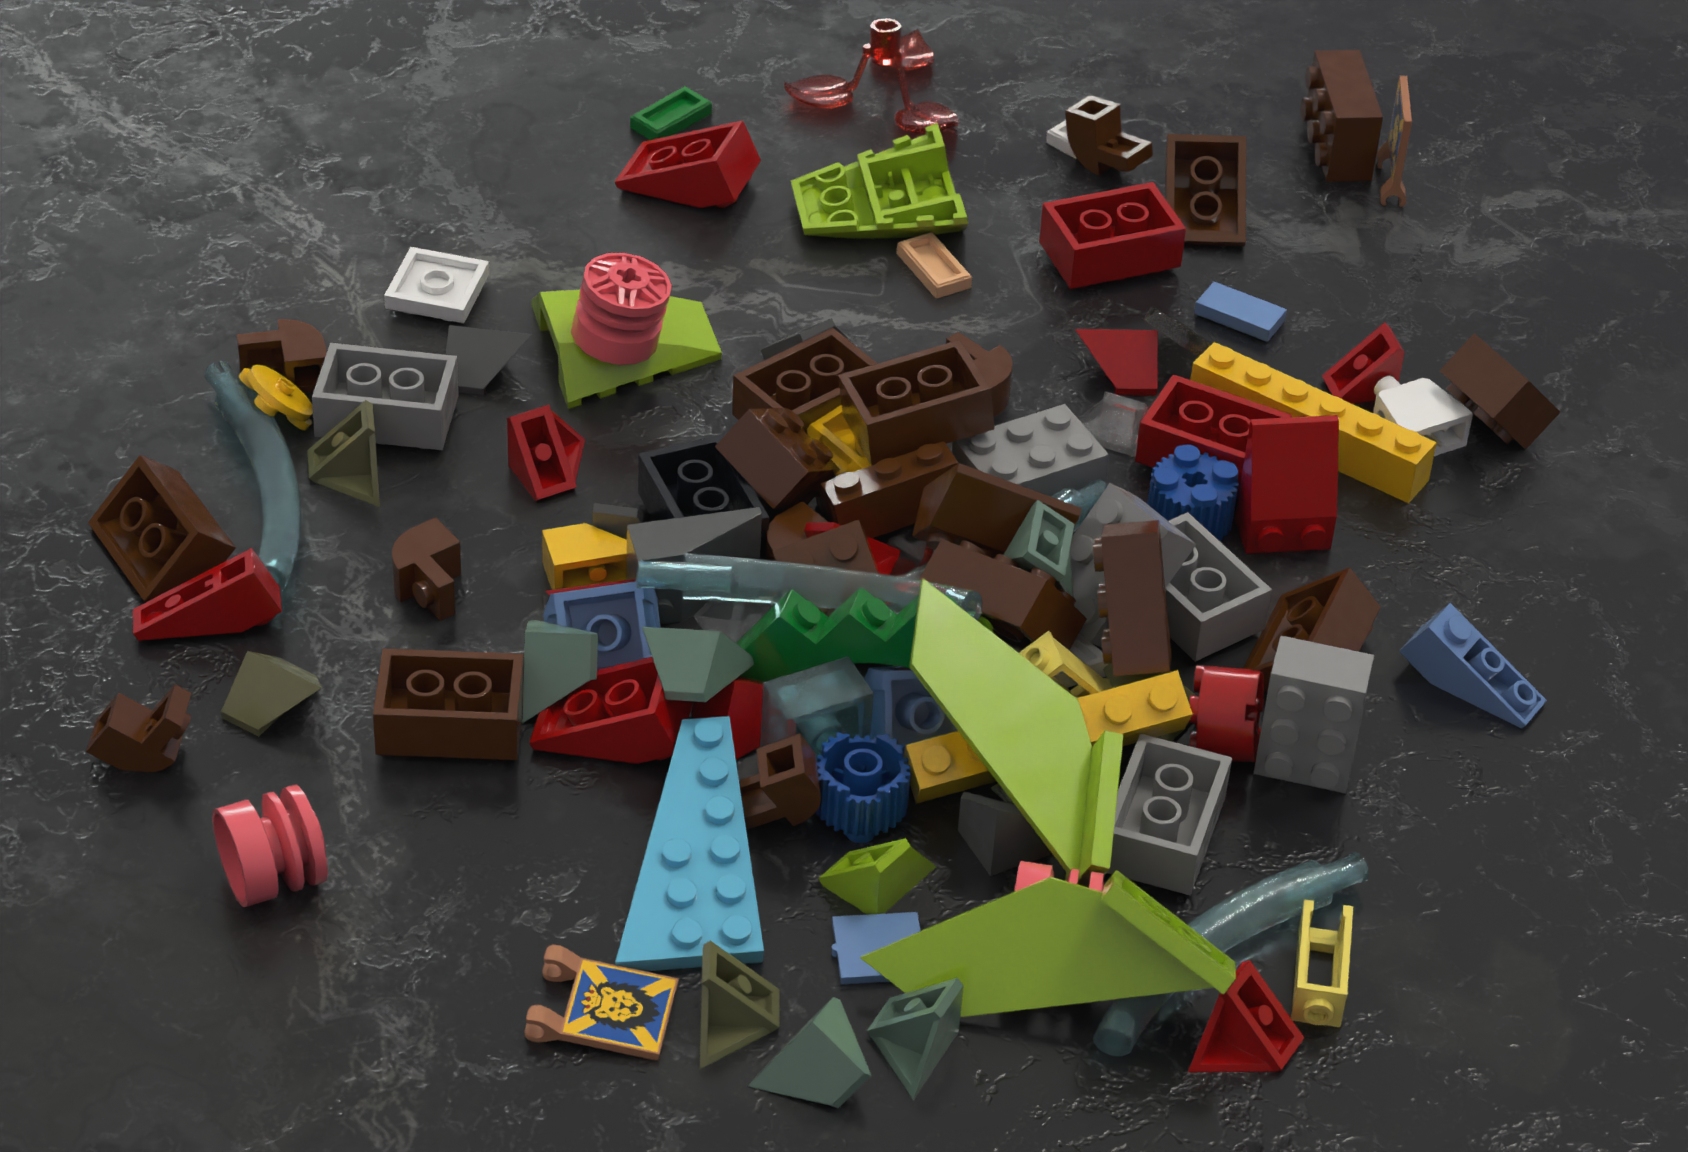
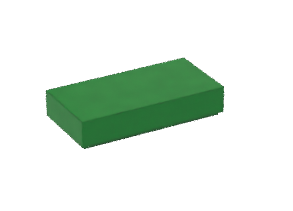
[630,86,712,140]

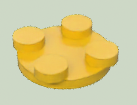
[239,365,313,431]

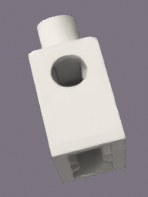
[1373,376,1473,456]

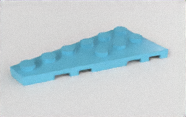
[615,716,764,971]

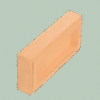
[897,232,972,299]

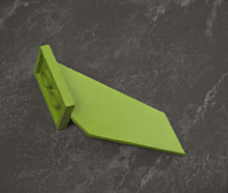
[909,579,1123,888]
[860,870,1236,1017]

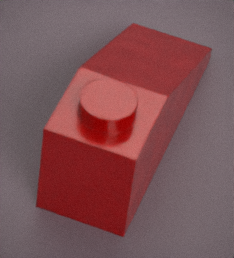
[133,548,282,641]

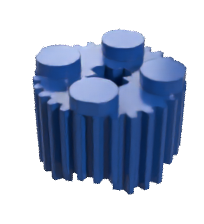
[1147,445,1239,541]
[815,732,911,843]

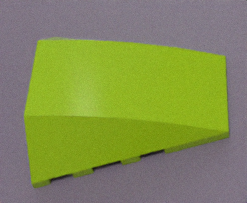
[791,123,968,239]
[532,290,722,409]

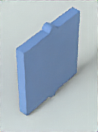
[831,912,920,984]

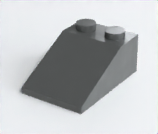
[626,507,762,625]

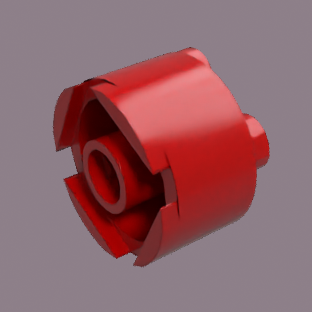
[1188,665,1264,762]

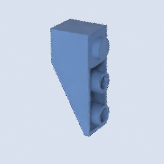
[1399,603,1547,728]

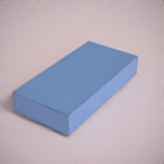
[1194,281,1287,342]

